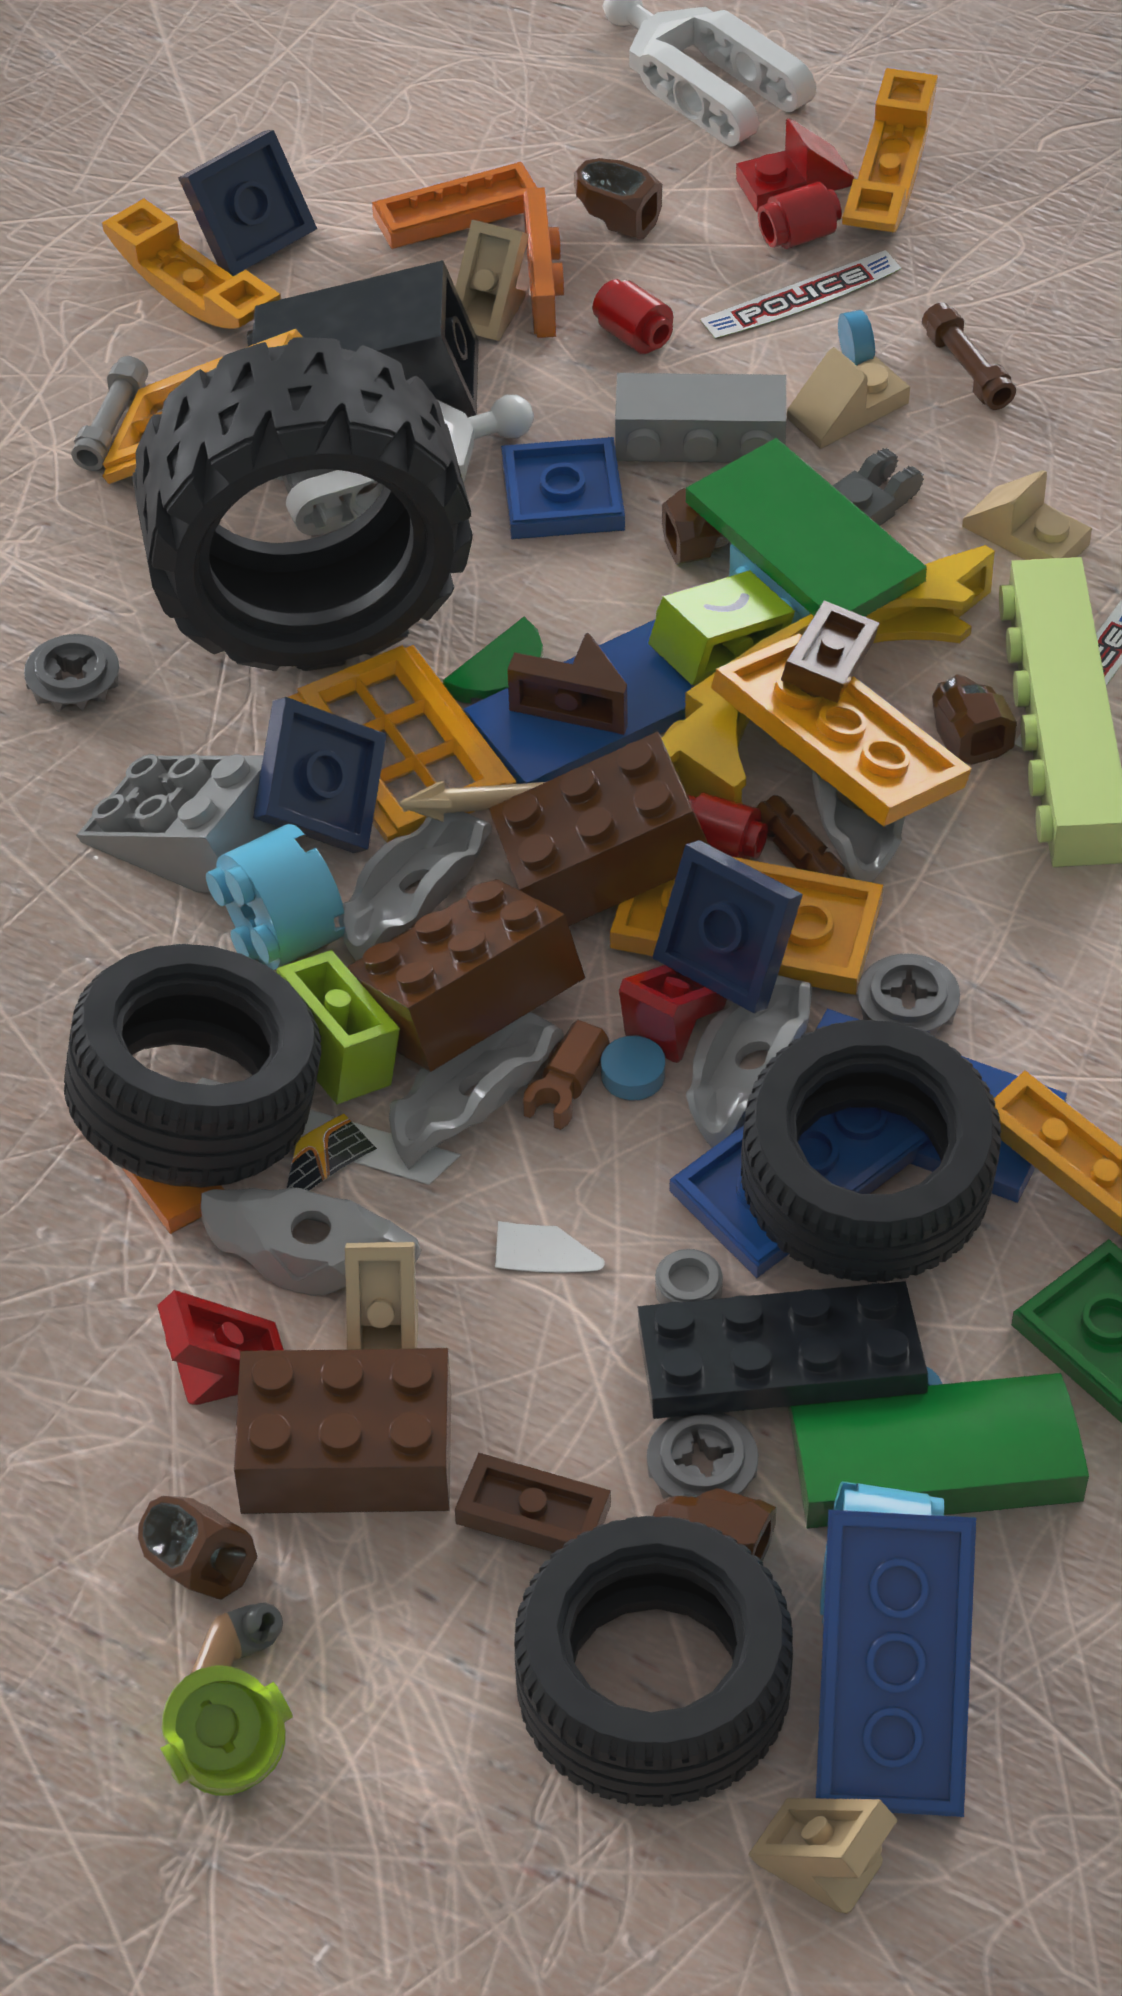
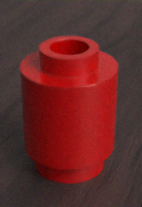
[758,181,842,249]
[592,279,674,354]
[687,793,768,860]

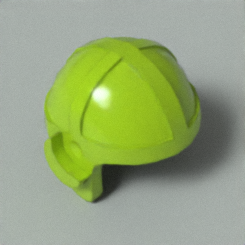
[160,1665,293,1796]

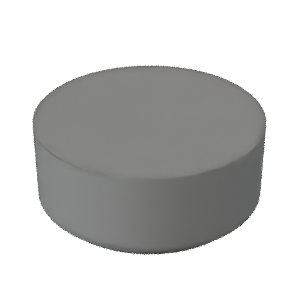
[655,1249,723,1304]

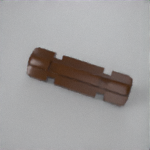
[756,795,845,877]

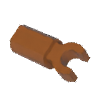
[523,1020,610,1130]

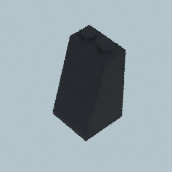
[247,260,479,417]

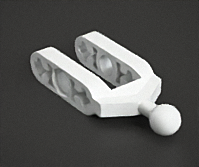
[603,0,817,146]
[275,394,534,536]

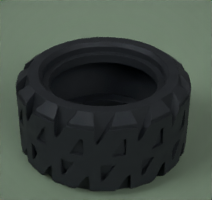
[132,337,473,671]

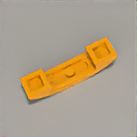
[842,68,938,233]
[102,198,281,329]

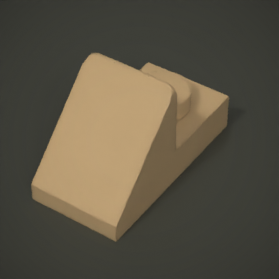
[455,220,529,341]
[787,347,910,449]
[962,470,1092,560]
[345,1242,418,1349]
[748,1798,898,1914]

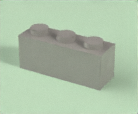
[615,373,786,462]

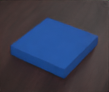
[501,437,625,539]

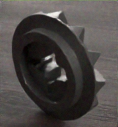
[24,634,119,712]
[857,954,960,1036]
[647,1413,758,1499]

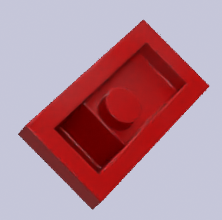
[736,118,854,212]
[619,965,727,1063]
[157,1290,284,1405]

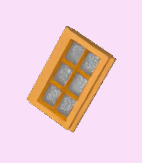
[288,645,516,843]

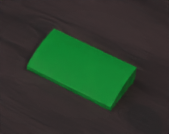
[788,1373,1089,1529]

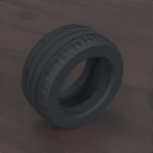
[64,944,321,1188]
[741,1020,1001,1283]
[514,1516,793,1807]

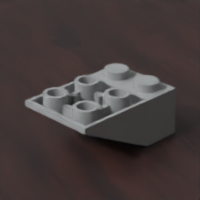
[76,754,280,893]

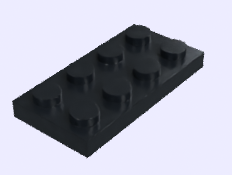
[637,1281,928,1419]

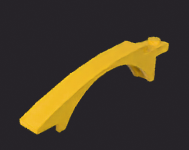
[662,545,995,804]

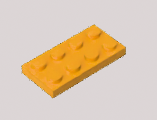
[711,633,972,827]
[610,856,883,995]

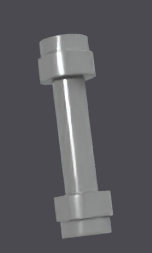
[71,356,148,471]

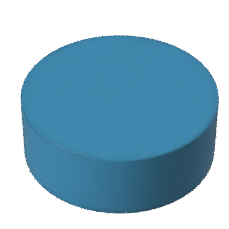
[838,310,875,366]
[601,1036,665,1100]

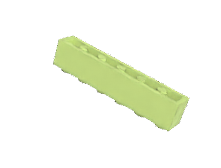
[999,557,1122,867]

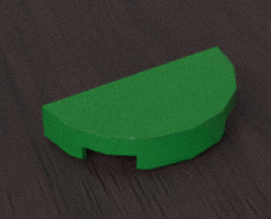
[443,616,543,704]

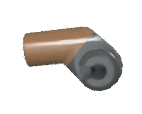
[190,1602,283,1674]

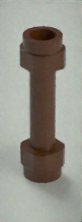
[922,302,1016,410]

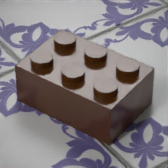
[488,731,709,926]
[347,879,586,1072]
[234,1348,452,1514]

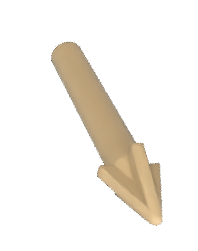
[400,781,545,822]

